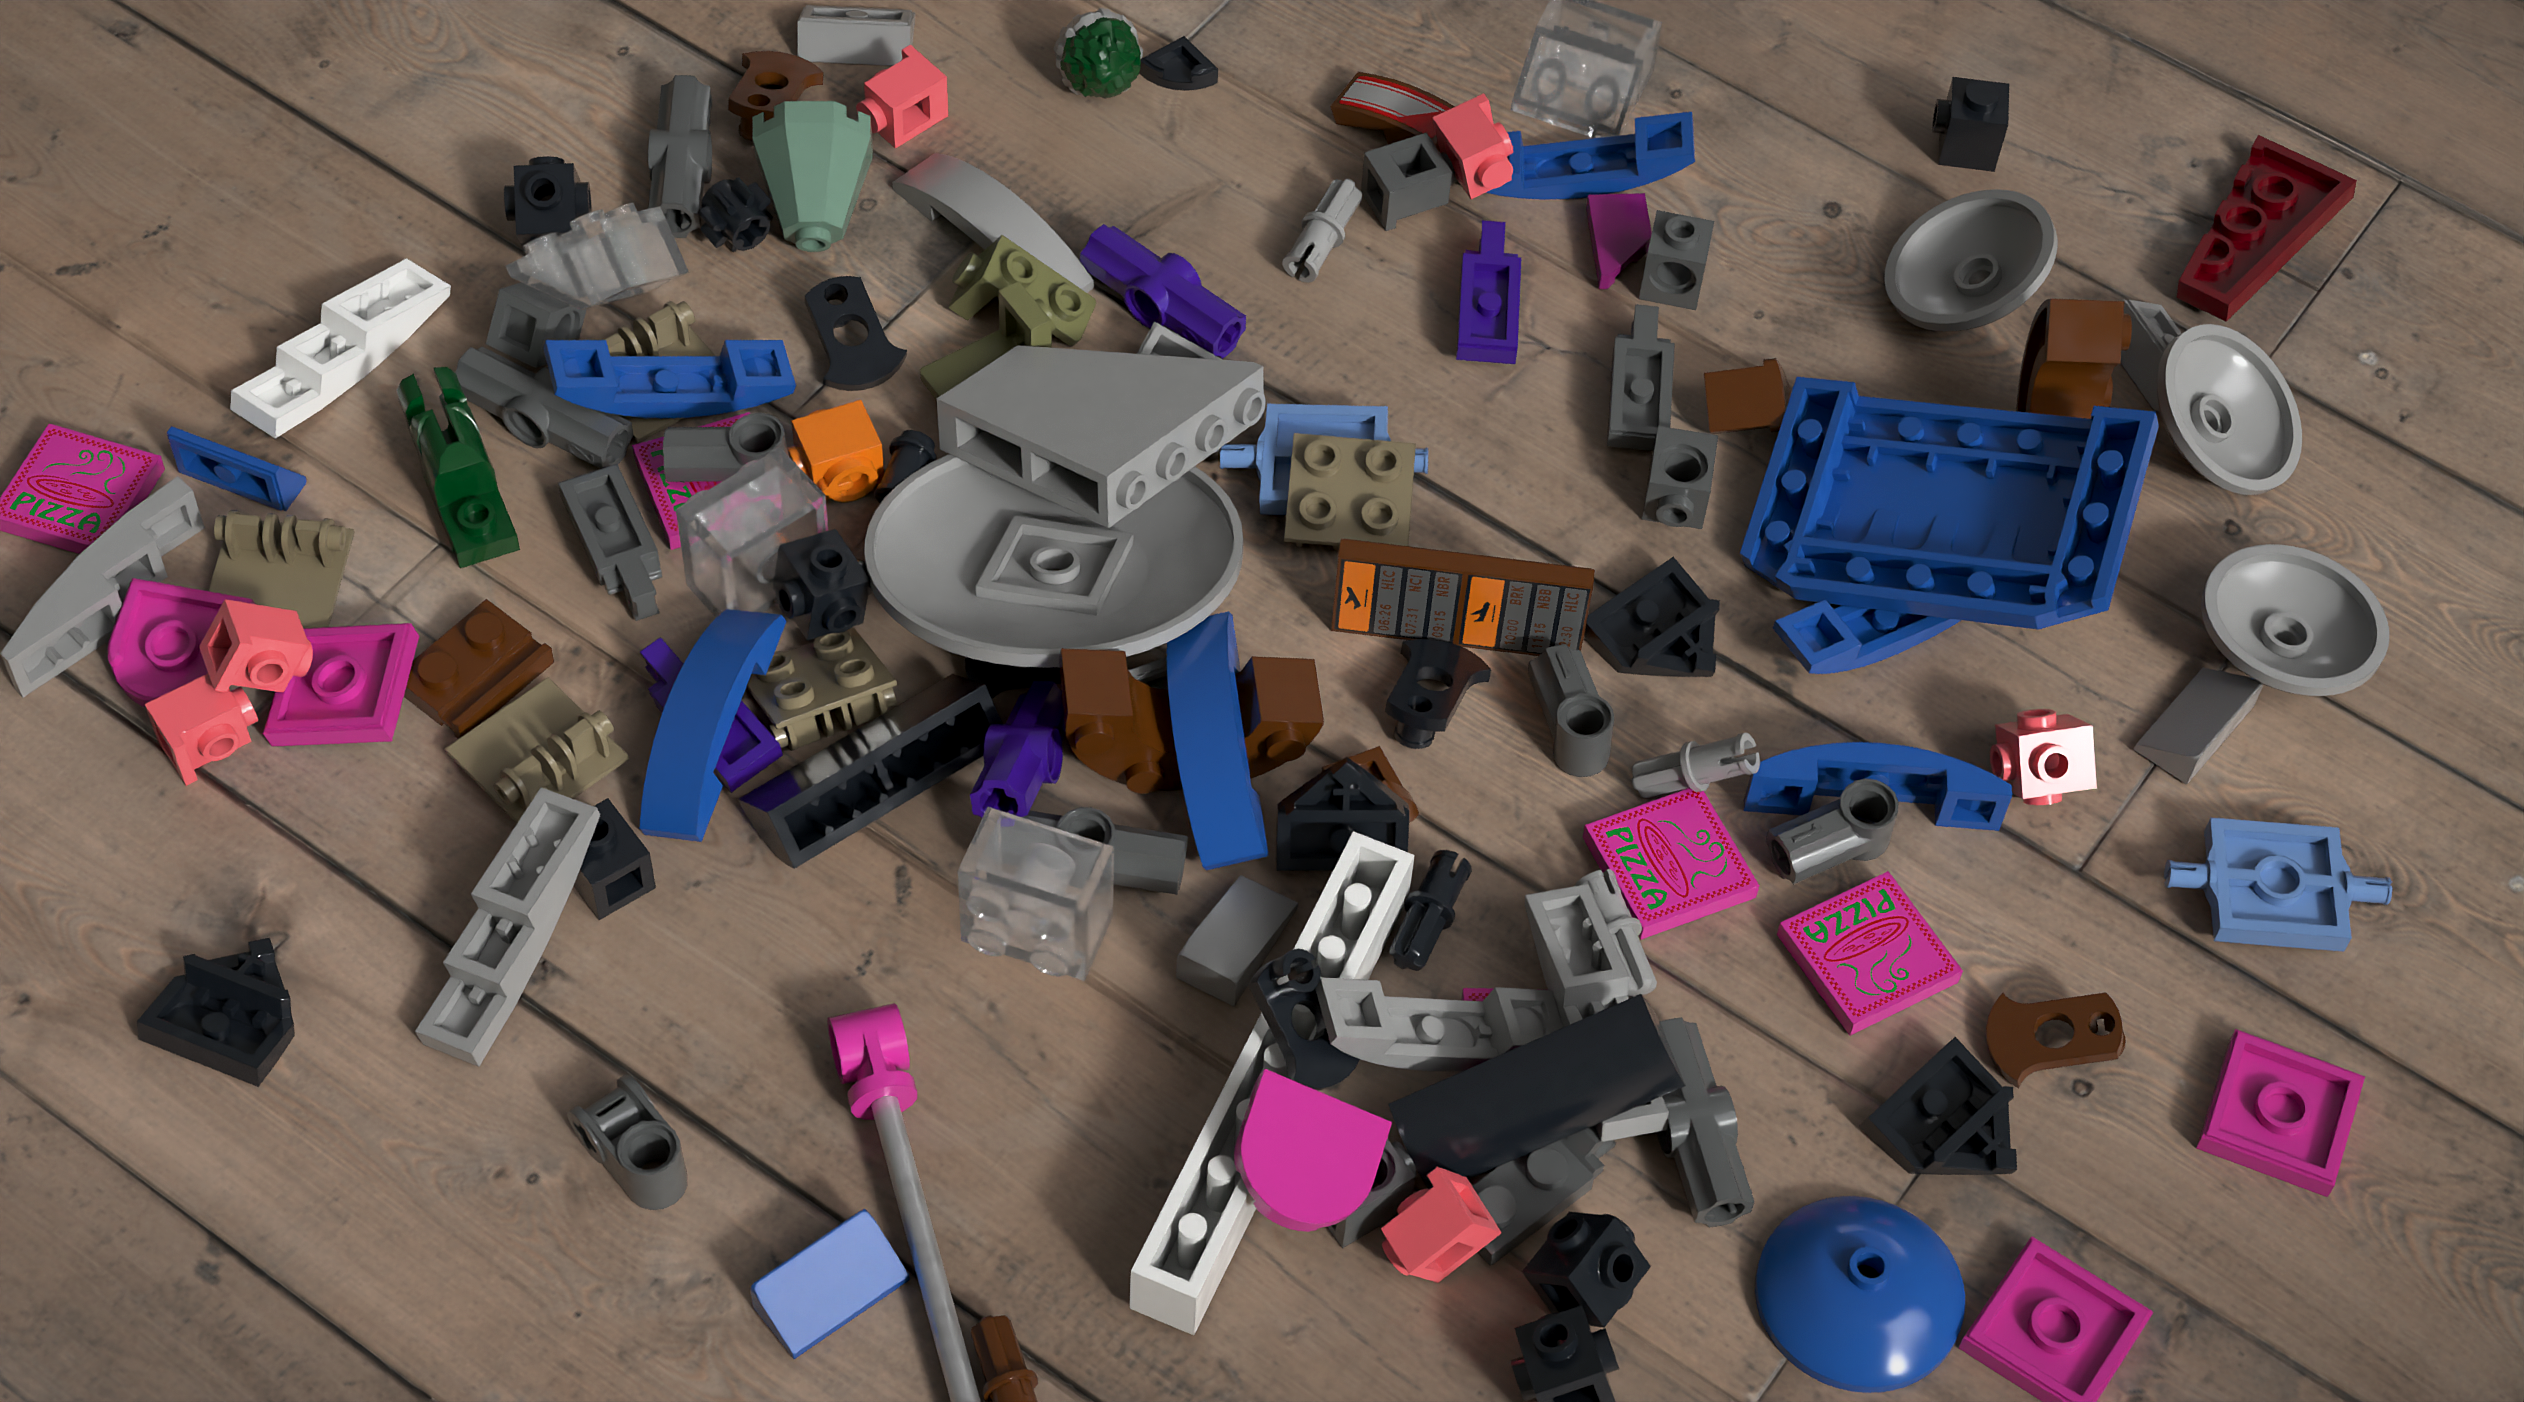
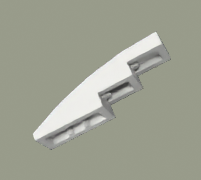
[230,258,451,438]

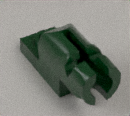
[396,367,520,569]

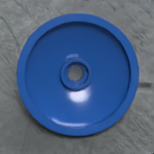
[1755,1196,1965,1393]

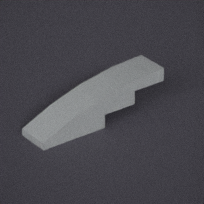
[0,476,205,698]
[415,787,600,1067]
[1525,884,1669,1142]

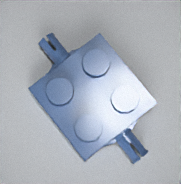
[1220,404,1429,515]
[2164,817,2392,952]

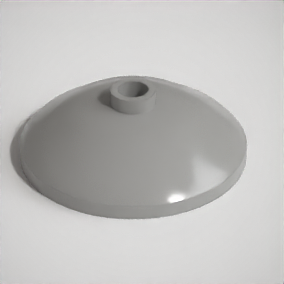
[1884,189,2058,331]
[2157,324,2302,495]
[2201,544,2389,696]

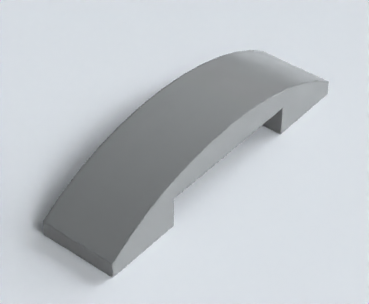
[892,153,1094,293]
[1315,977,1563,1071]

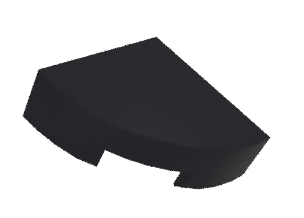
[1139,36,1218,91]

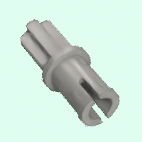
[1282,179,1362,283]
[1631,733,1760,798]
[1575,869,1657,999]

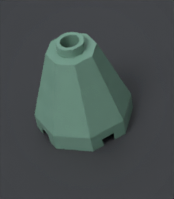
[752,101,873,252]

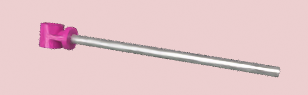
[827,1003,981,1402]

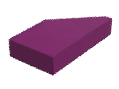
[1586,193,1652,289]

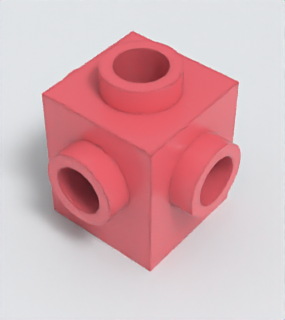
[1990,709,2097,805]

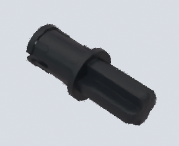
[1389,850,1472,971]

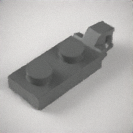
[1607,304,1675,451]
[558,464,663,621]
[1472,1125,1616,1266]

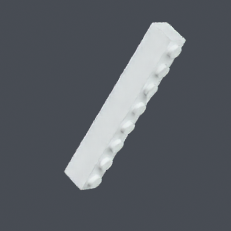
[1130,831,1415,1335]

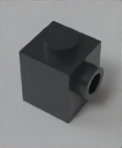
[1932,77,2009,172]
[574,798,656,920]

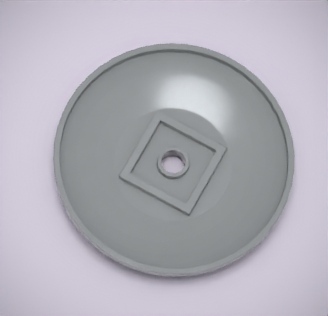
[864,454,1243,668]

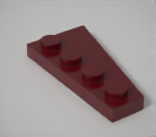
[2176,135,2357,322]

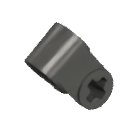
[567,1074,688,1210]

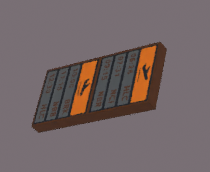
[1331,538,1595,656]

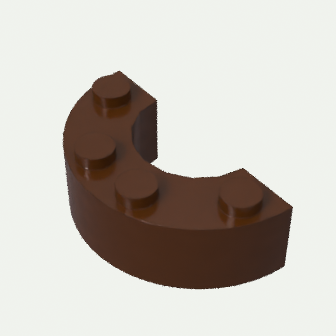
[2016,299,2132,419]
[1059,648,1324,794]

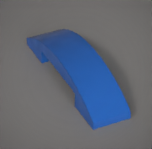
[1486,111,1695,200]
[543,340,796,418]
[1773,599,1961,674]
[639,609,787,842]
[1167,611,1269,870]
[1744,742,2012,831]

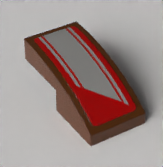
[1330,72,1455,152]

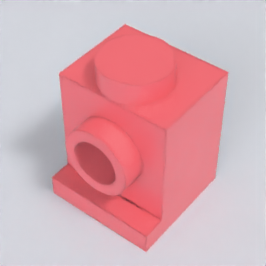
[856,44,948,149]
[1432,93,1514,199]
[199,599,313,692]
[144,674,258,786]
[1381,1167,1502,1283]

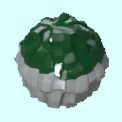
[1053,8,1143,99]

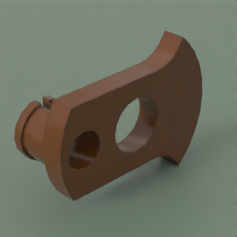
[728,51,824,141]
[1986,992,2126,1088]

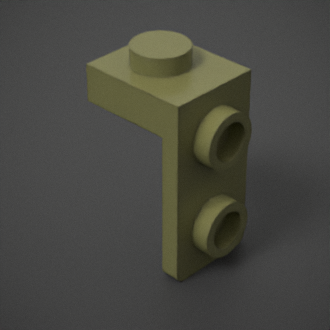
[948,235,1096,346]
[920,281,1055,400]

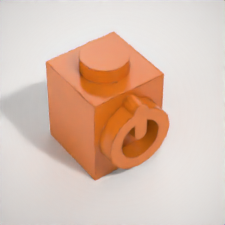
[787,400,884,503]

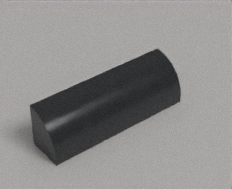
[738,674,1003,869]
[1388,994,1686,1189]

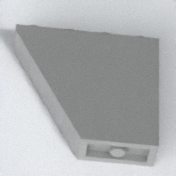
[937,345,1266,528]

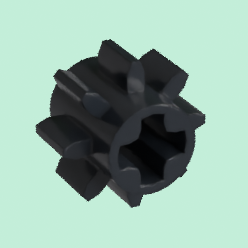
[698,177,773,252]

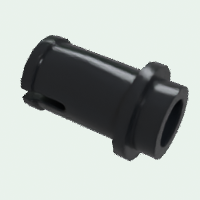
[874,430,937,503]

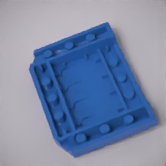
[1740,377,2159,630]

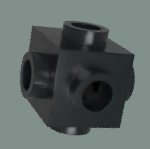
[504,156,592,251]
[773,529,872,640]
[1522,1211,1651,1328]
[1510,1305,1620,1402]

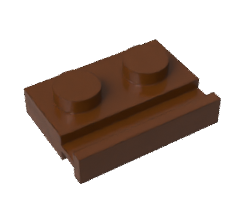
[404,599,554,739]

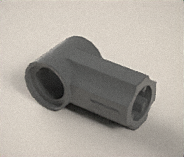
[663,413,792,495]
[1528,644,1614,777]
[1766,779,1899,885]

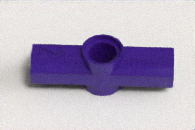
[1080,224,1246,359]
[970,681,1066,830]

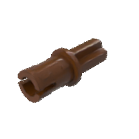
[971,1315,1038,1402]

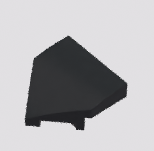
[1584,556,1720,677]
[1275,757,1410,871]
[137,937,295,1087]
[1859,1037,2017,1175]

